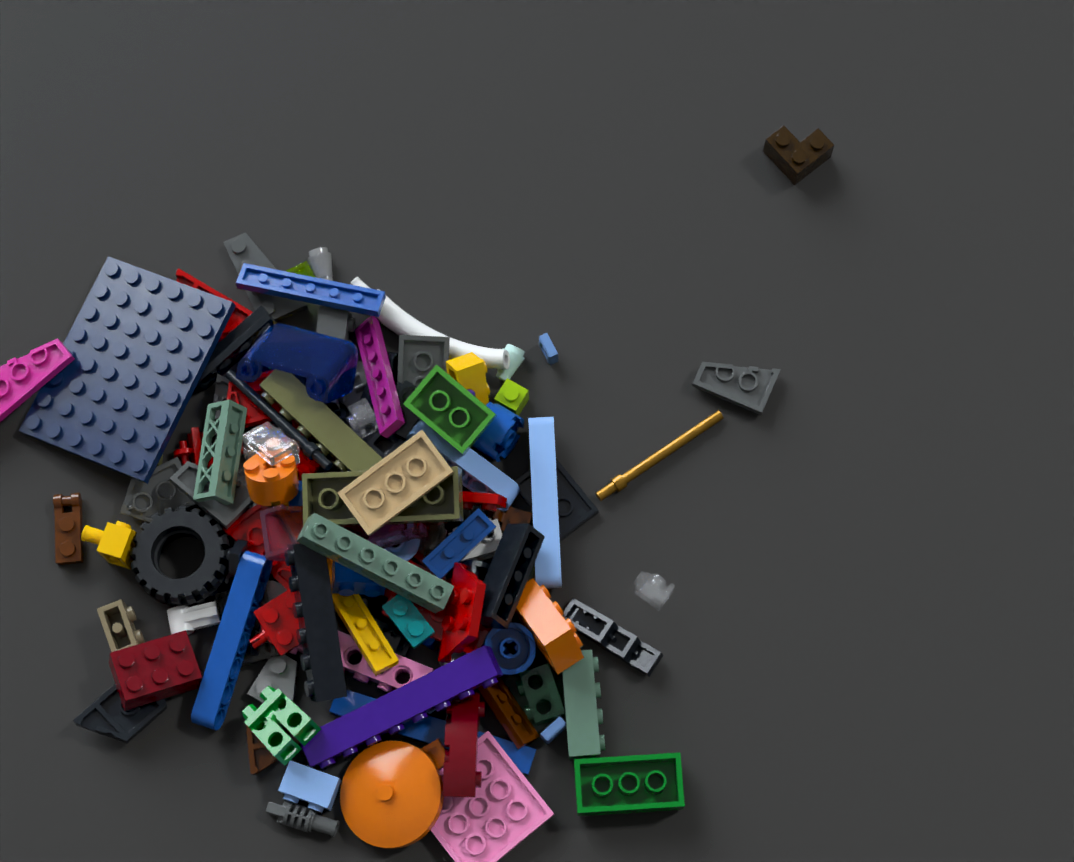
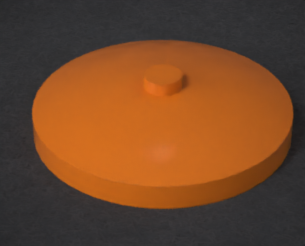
[340,741,444,849]

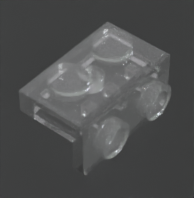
[242,421,300,466]

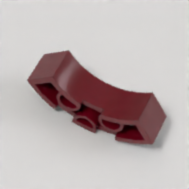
[443,692,485,797]

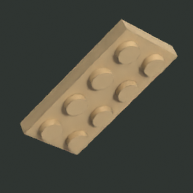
[338,430,454,536]

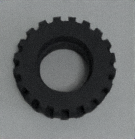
[130,506,231,607]

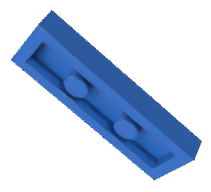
[422,508,496,579]

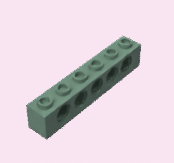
[296,513,454,613]

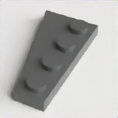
[223,232,308,322]

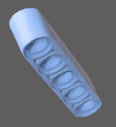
[406,419,520,511]

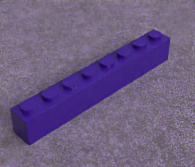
[300,645,503,769]

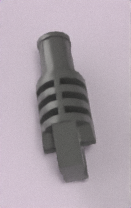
[266,800,340,837]

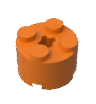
[243,446,299,506]

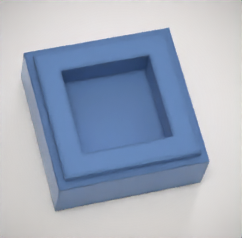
[539,333,558,365]
[540,716,566,744]

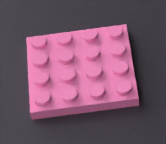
[431,731,555,862]

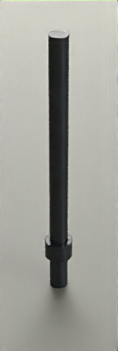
[225,370,333,471]

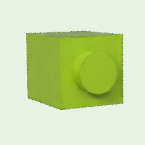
[494,378,529,416]

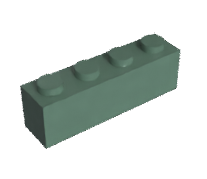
[562,650,605,760]

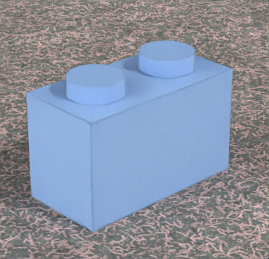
[278,760,342,813]

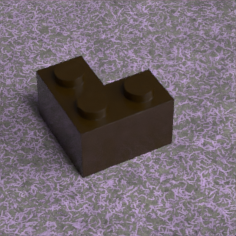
[763,125,834,185]

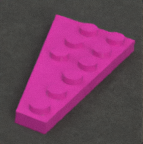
[0,338,75,422]

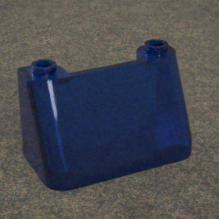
[236,323,358,403]

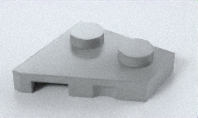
[247,649,298,703]

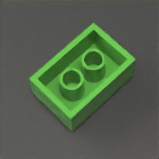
[403,364,498,455]

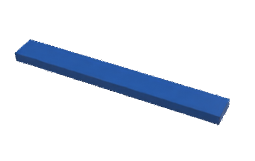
[329,690,536,775]

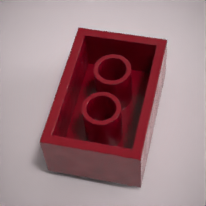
[109,630,202,711]

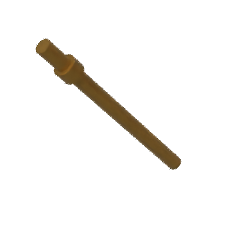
[595,410,724,501]

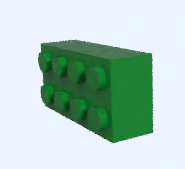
[574,752,685,816]

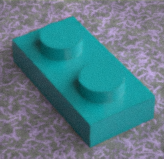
[382,594,435,649]

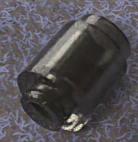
[419,522,447,558]

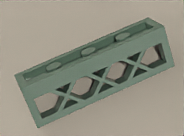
[193,399,247,505]

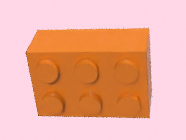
[515,578,584,674]

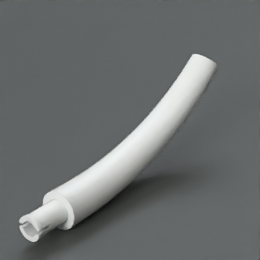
[350,277,510,369]

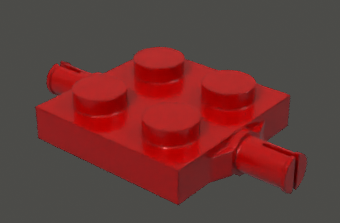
[249,589,300,657]

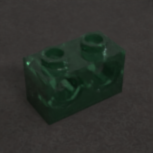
[516,663,565,726]

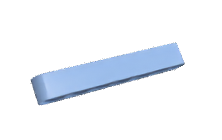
[528,417,562,589]

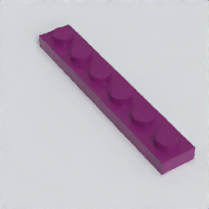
[355,316,405,438]

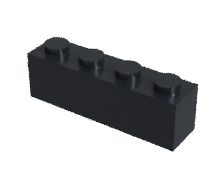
[480,524,545,629]

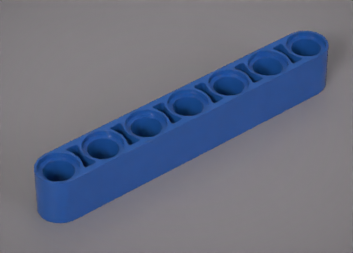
[191,551,273,730]

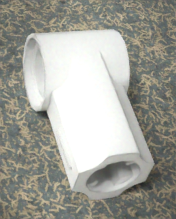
[167,601,221,635]

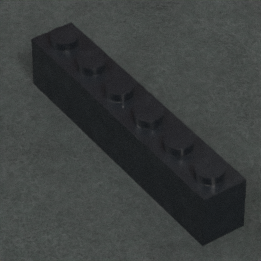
[285,543,347,702]

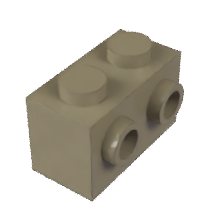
[97,599,145,652]

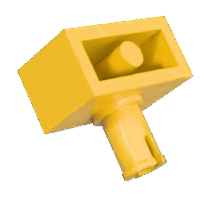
[445,352,490,405]
[81,521,137,570]

